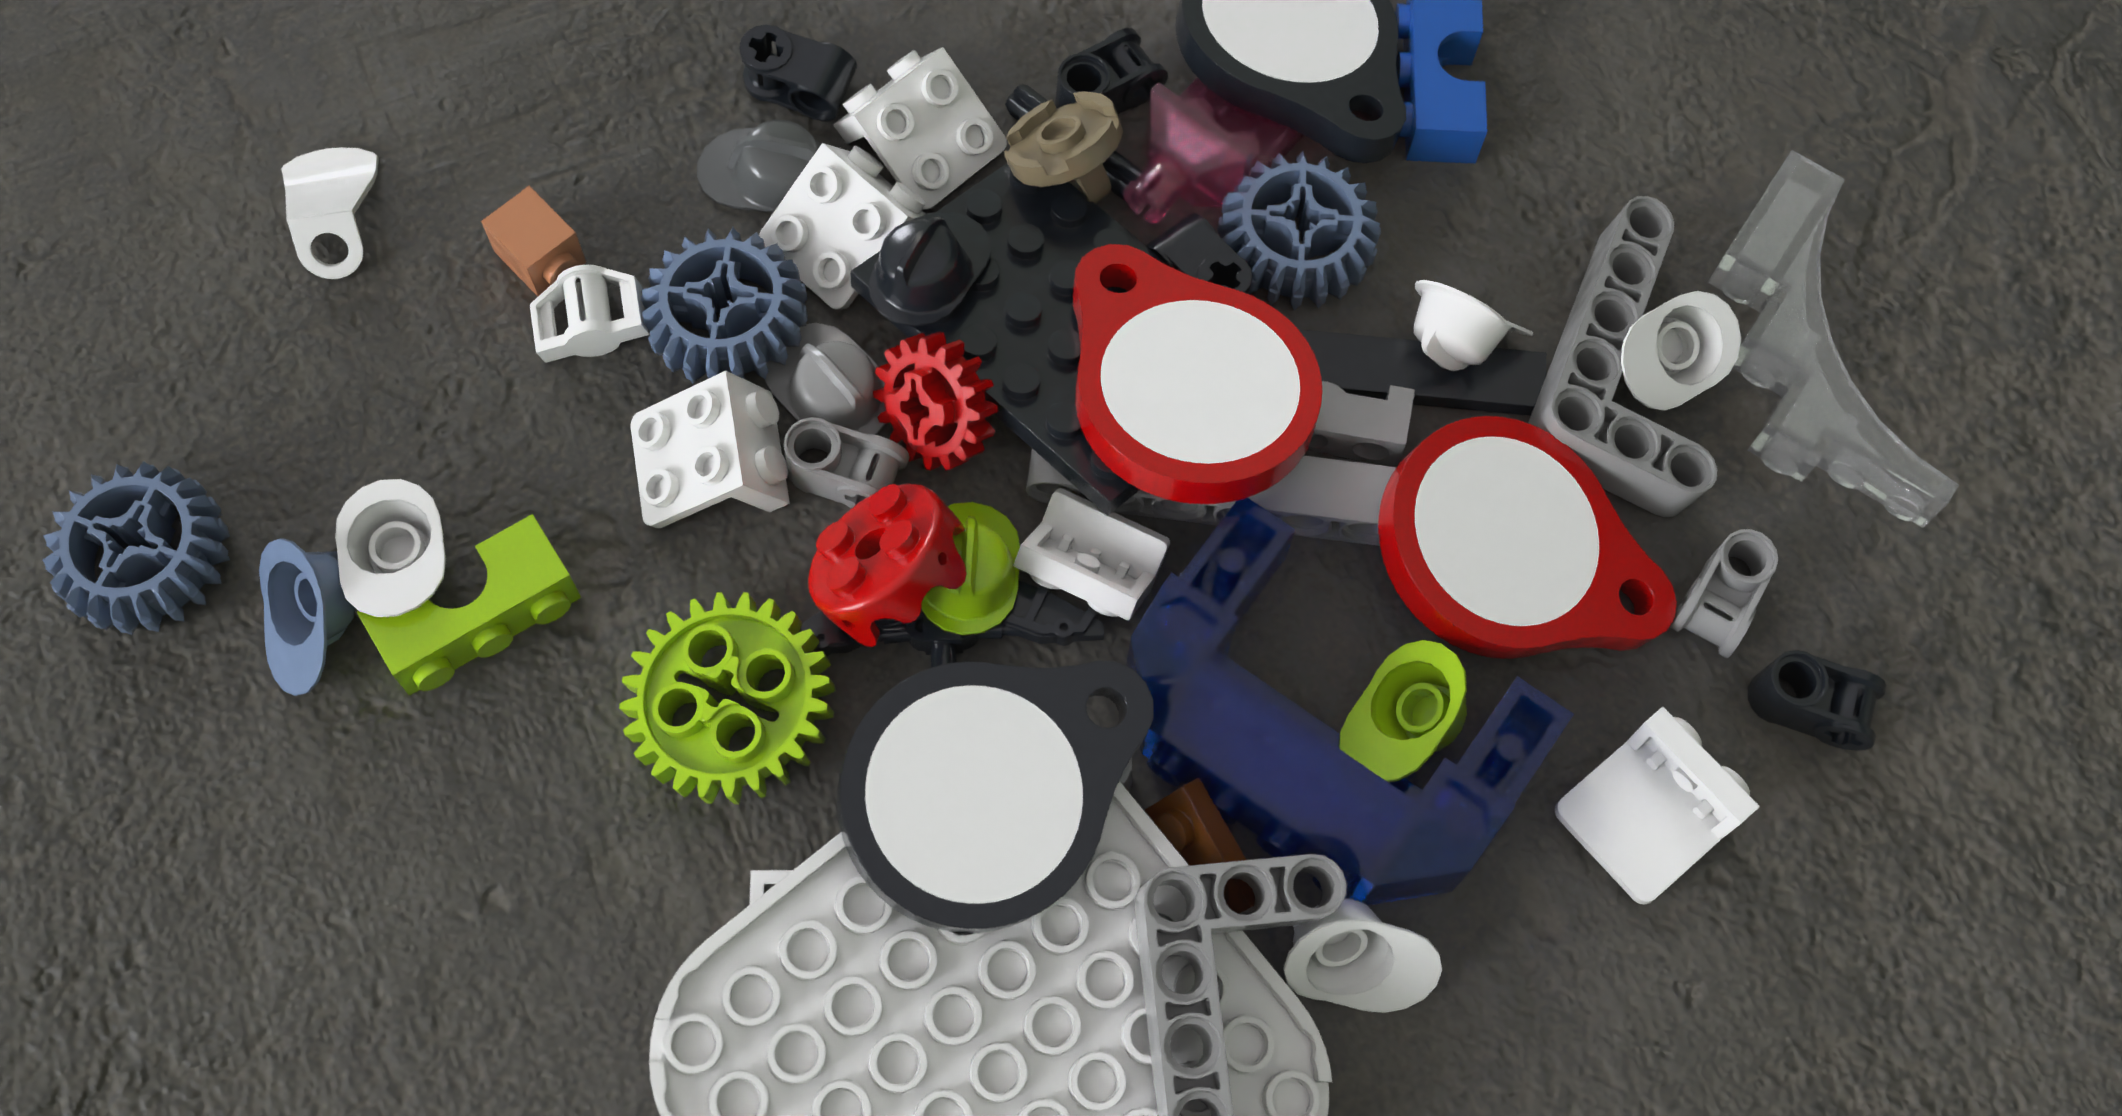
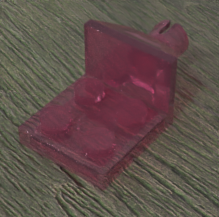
[1123,77,1304,224]

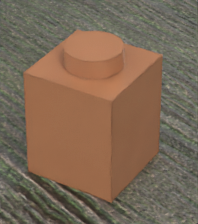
[481,186,586,297]

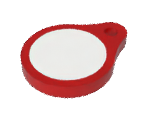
[1073,244,1323,504]
[1378,416,1677,659]

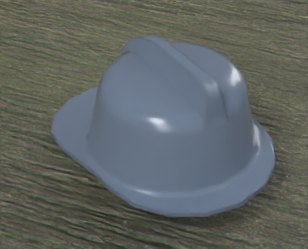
[259,538,356,696]

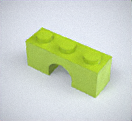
[357,514,582,696]

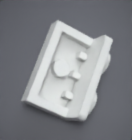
[1013,488,1170,621]

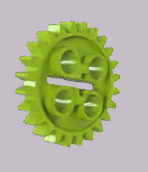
[619,592,836,804]

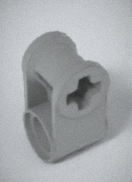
[784,417,910,508]
[1669,529,1778,659]

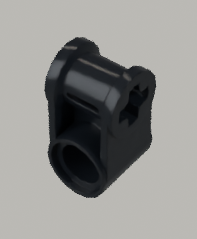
[739,24,857,121]
[1055,28,1168,114]
[1146,213,1252,293]
[1747,650,1887,751]

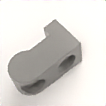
[1308,381,1415,467]

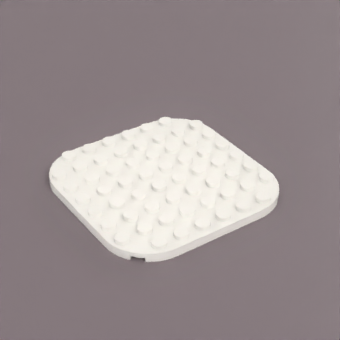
[649,781,1332,1116]

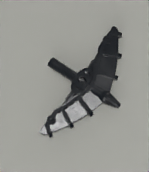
[799,580,1104,668]

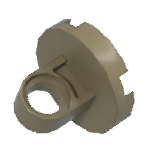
[1004,91,1123,204]

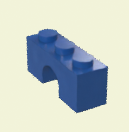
[1395,0,1487,164]

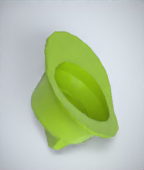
[921,502,1020,635]
[1339,640,1467,784]

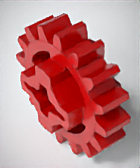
[873,332,998,470]

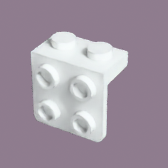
[833,47,1007,210]
[759,143,926,310]
[631,371,790,528]
[1555,707,1760,905]

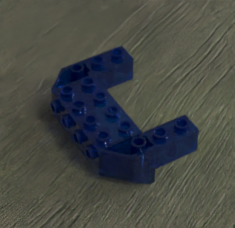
[1126,498,1574,905]

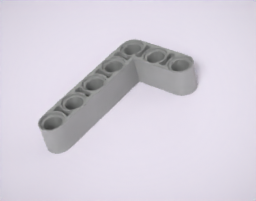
[1528,196,1718,517]
[1134,854,1346,1116]

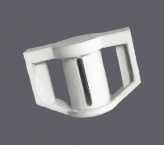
[530,264,650,363]

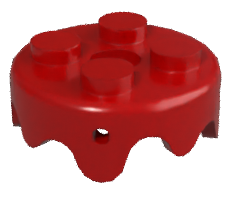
[808,484,967,647]

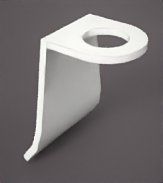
[281,147,379,279]

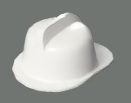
[1414,280,1533,371]
[1621,291,1741,411]
[335,479,446,617]
[1283,898,1442,1013]

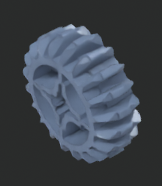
[1217,151,1381,310]
[641,227,808,384]
[42,461,230,635]

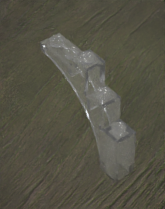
[1708,150,1959,528]

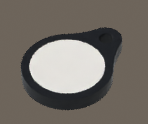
[1175,0,1406,164]
[837,661,1154,933]

